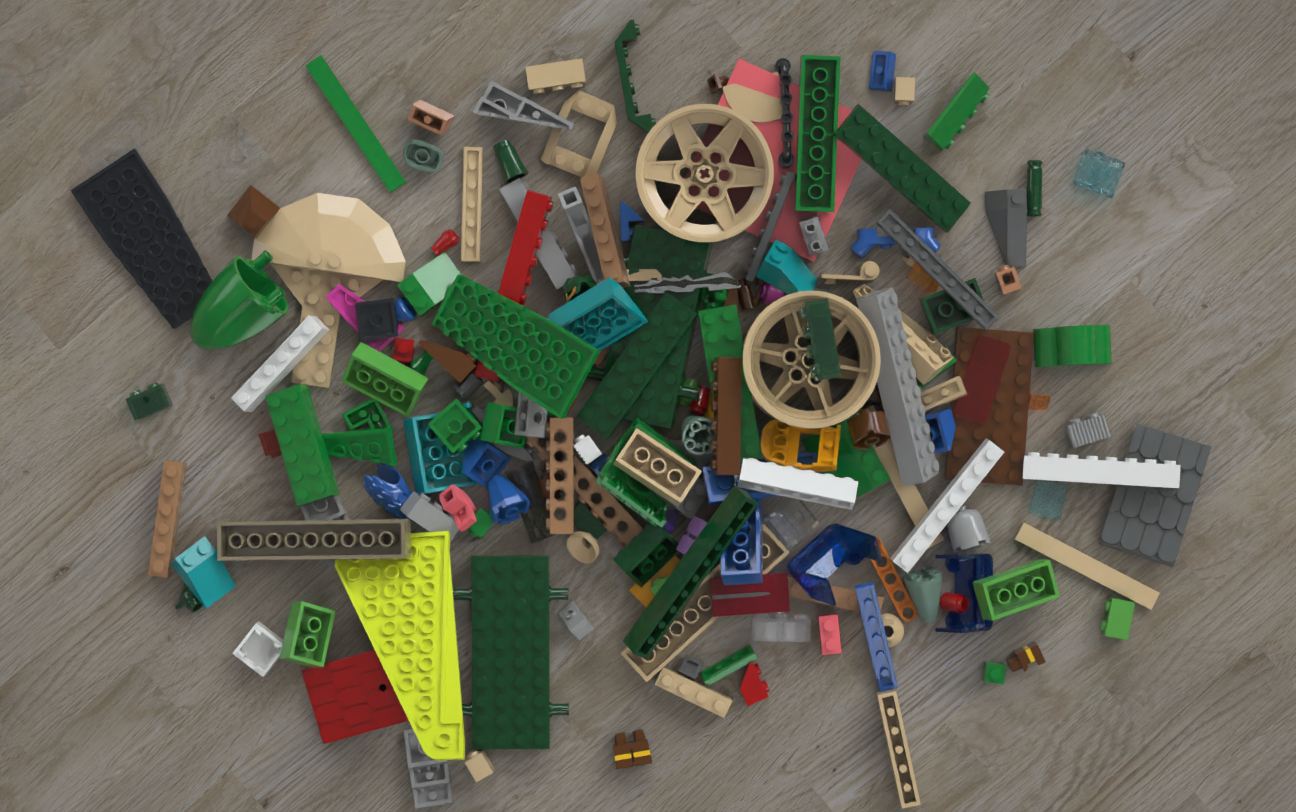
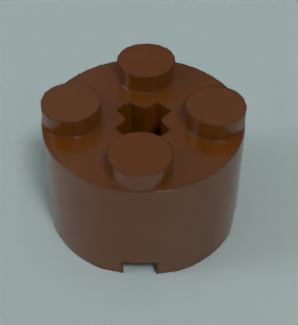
[847,409,890,450]

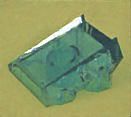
[1073,149,1125,199]

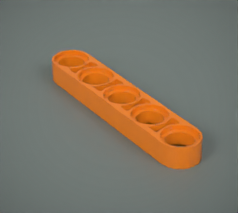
[864,536,917,622]

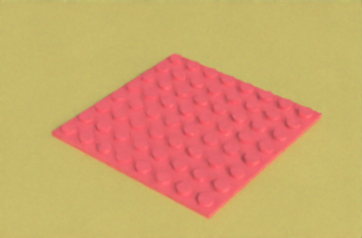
[675,58,862,262]

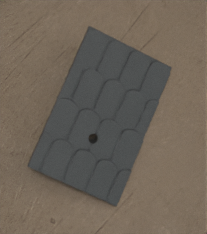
[1099,424,1211,567]

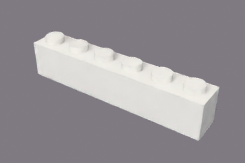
[231,315,329,412]
[737,458,858,510]

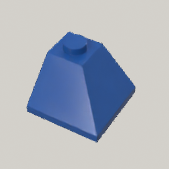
[925,408,956,453]
[463,437,511,488]

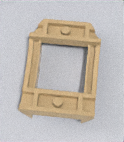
[541,91,618,178]

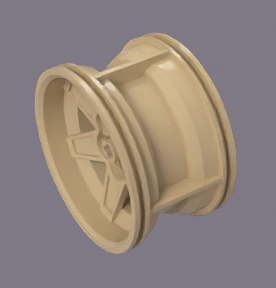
[636,104,774,243]
[743,291,881,428]

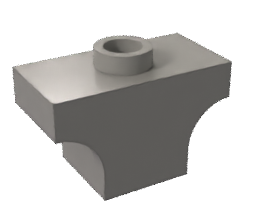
[558,601,594,640]

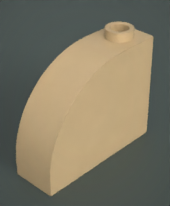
[722,72,782,123]

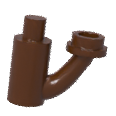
[737,278,767,310]

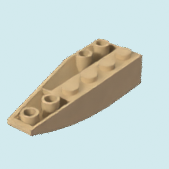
[853,283,955,385]

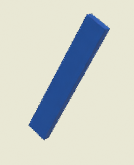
[854,581,898,692]

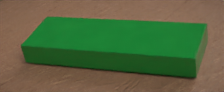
[700,645,757,687]

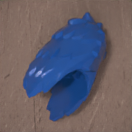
[363,463,412,519]

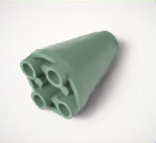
[681,414,713,455]
[904,566,943,622]

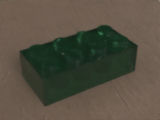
[799,298,842,381]

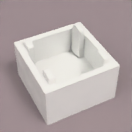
[232,622,283,677]

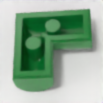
[342,398,394,432]

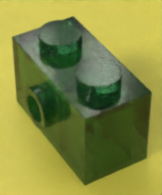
[126,382,173,420]

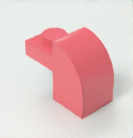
[439,484,477,532]

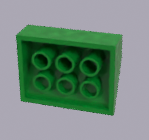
[801,414,890,498]

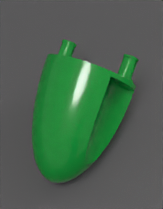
[190,250,288,350]

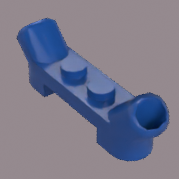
[851,228,940,258]

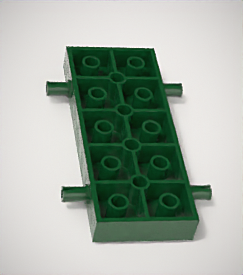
[586,225,724,429]
[453,555,569,749]

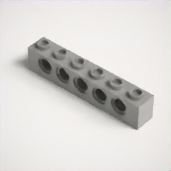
[514,392,547,438]

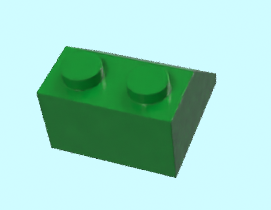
[480,402,526,448]

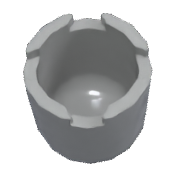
[947,506,991,554]

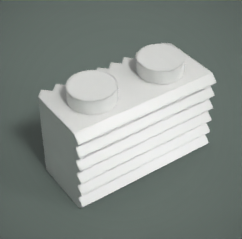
[574,434,602,464]

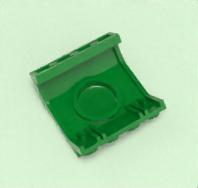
[595,417,698,528]

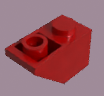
[739,661,770,706]

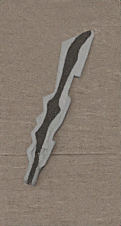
[634,272,741,294]

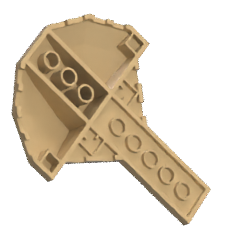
[251,193,406,388]

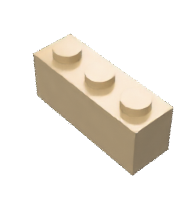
[525,58,586,94]

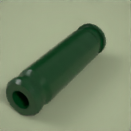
[1027,160,1043,217]

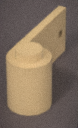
[820,261,880,284]

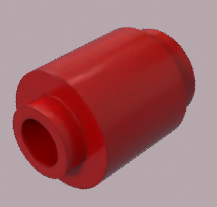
[939,592,969,613]

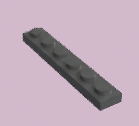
[744,171,795,282]

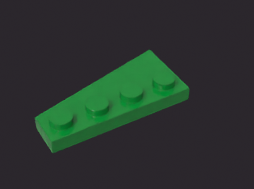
[322,427,397,466]

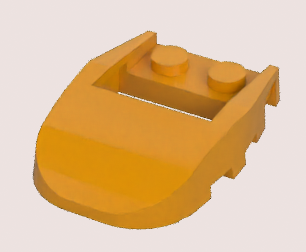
[761,419,841,473]

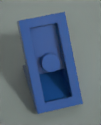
[620,202,644,242]

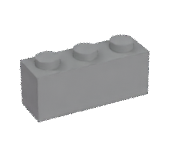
[400,491,459,541]

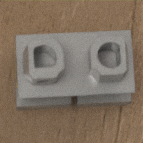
[799,215,829,256]

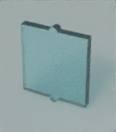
[1029,480,1068,519]

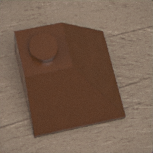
[228,185,280,238]

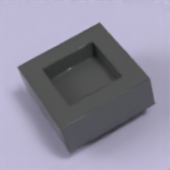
[678,655,704,681]

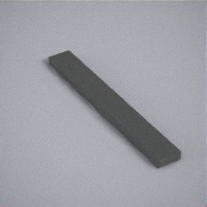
[876,209,1000,331]

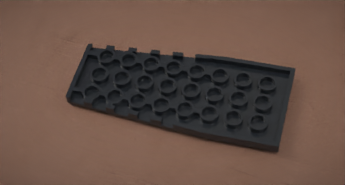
[70,148,213,329]

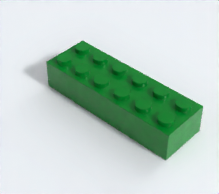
[265,384,340,506]

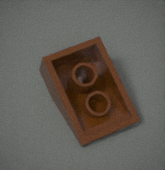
[418,340,477,383]

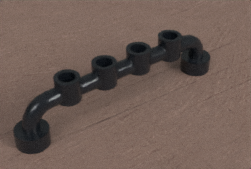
[775,58,794,168]

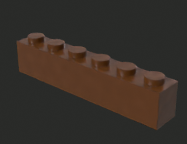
[710,357,742,475]

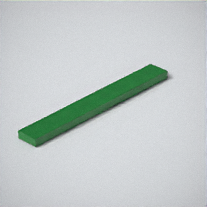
[305,55,407,193]

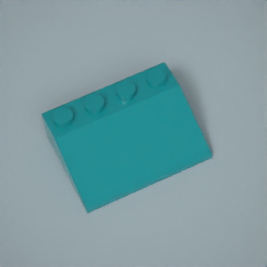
[549,277,648,351]
[403,413,477,495]

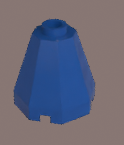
[487,475,530,525]

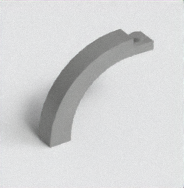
[558,186,604,285]

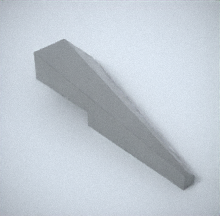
[473,81,575,130]

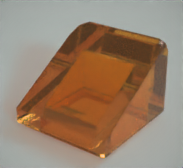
[1028,394,1050,410]

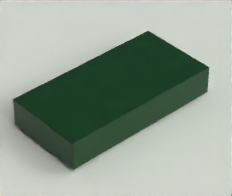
[574,502,607,540]

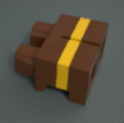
[1006,642,1046,672]
[613,729,652,769]

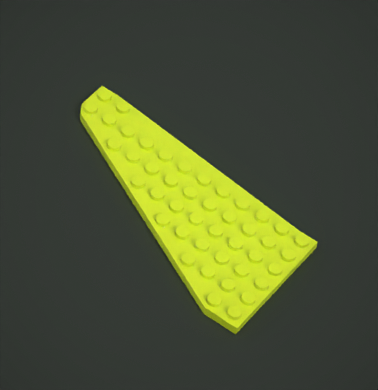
[335,531,465,761]

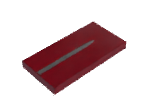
[710,572,790,617]

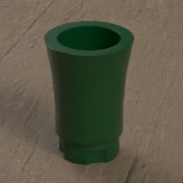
[493,139,529,184]

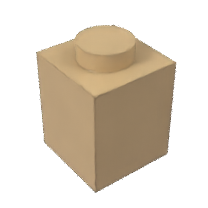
[893,77,915,106]

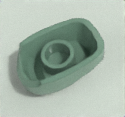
[403,139,444,172]

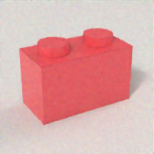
[817,613,842,655]

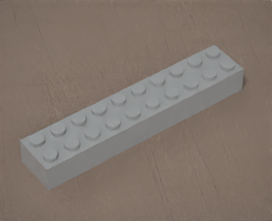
[856,287,939,486]

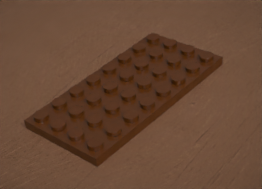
[945,327,1034,486]

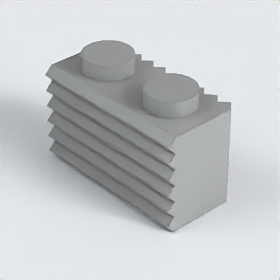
[1065,412,1111,448]

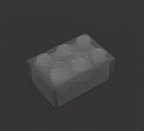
[751,612,811,642]

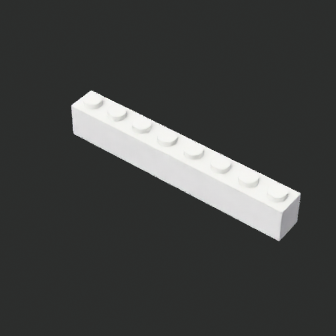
[890,438,1004,573]
[1023,452,1180,488]

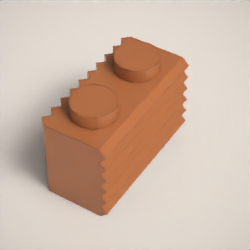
[408,100,454,135]

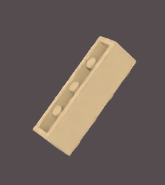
[655,666,732,718]

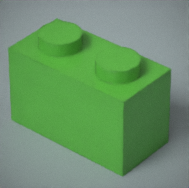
[1100,597,1135,640]

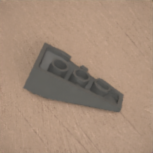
[985,189,1027,268]

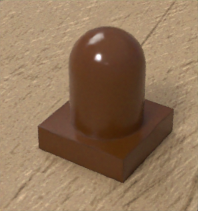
[707,73,729,94]

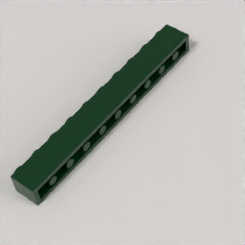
[623,485,759,659]

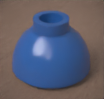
[394,297,417,322]

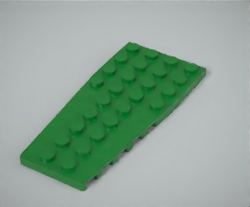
[432,274,600,419]

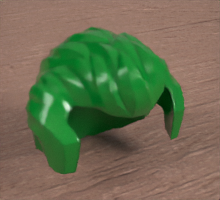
[701,280,728,310]

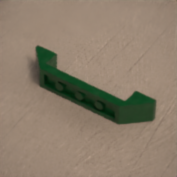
[614,19,656,133]

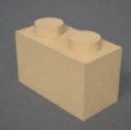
[464,749,495,783]

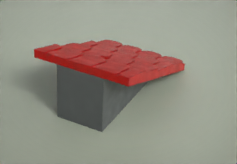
[301,649,409,744]

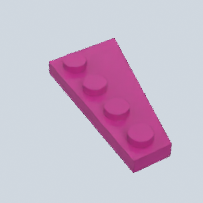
[325,284,405,352]

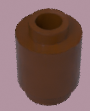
[538,473,562,499]

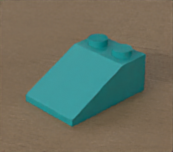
[755,239,818,295]
[170,536,236,609]

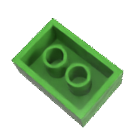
[279,601,336,668]

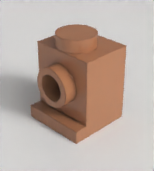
[994,265,1022,295]

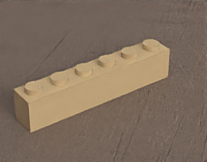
[876,689,921,809]

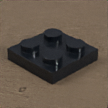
[355,298,398,341]

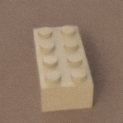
[613,428,702,507]

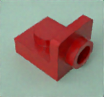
[392,338,415,366]

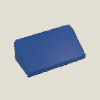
[869,51,896,92]

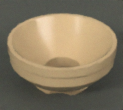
[566,531,599,564]
[881,613,904,648]

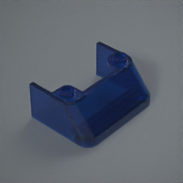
[787,524,882,606]
[935,553,993,633]

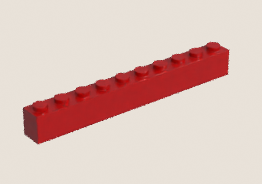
[474,190,554,382]

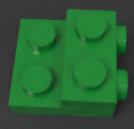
[428,399,483,454]

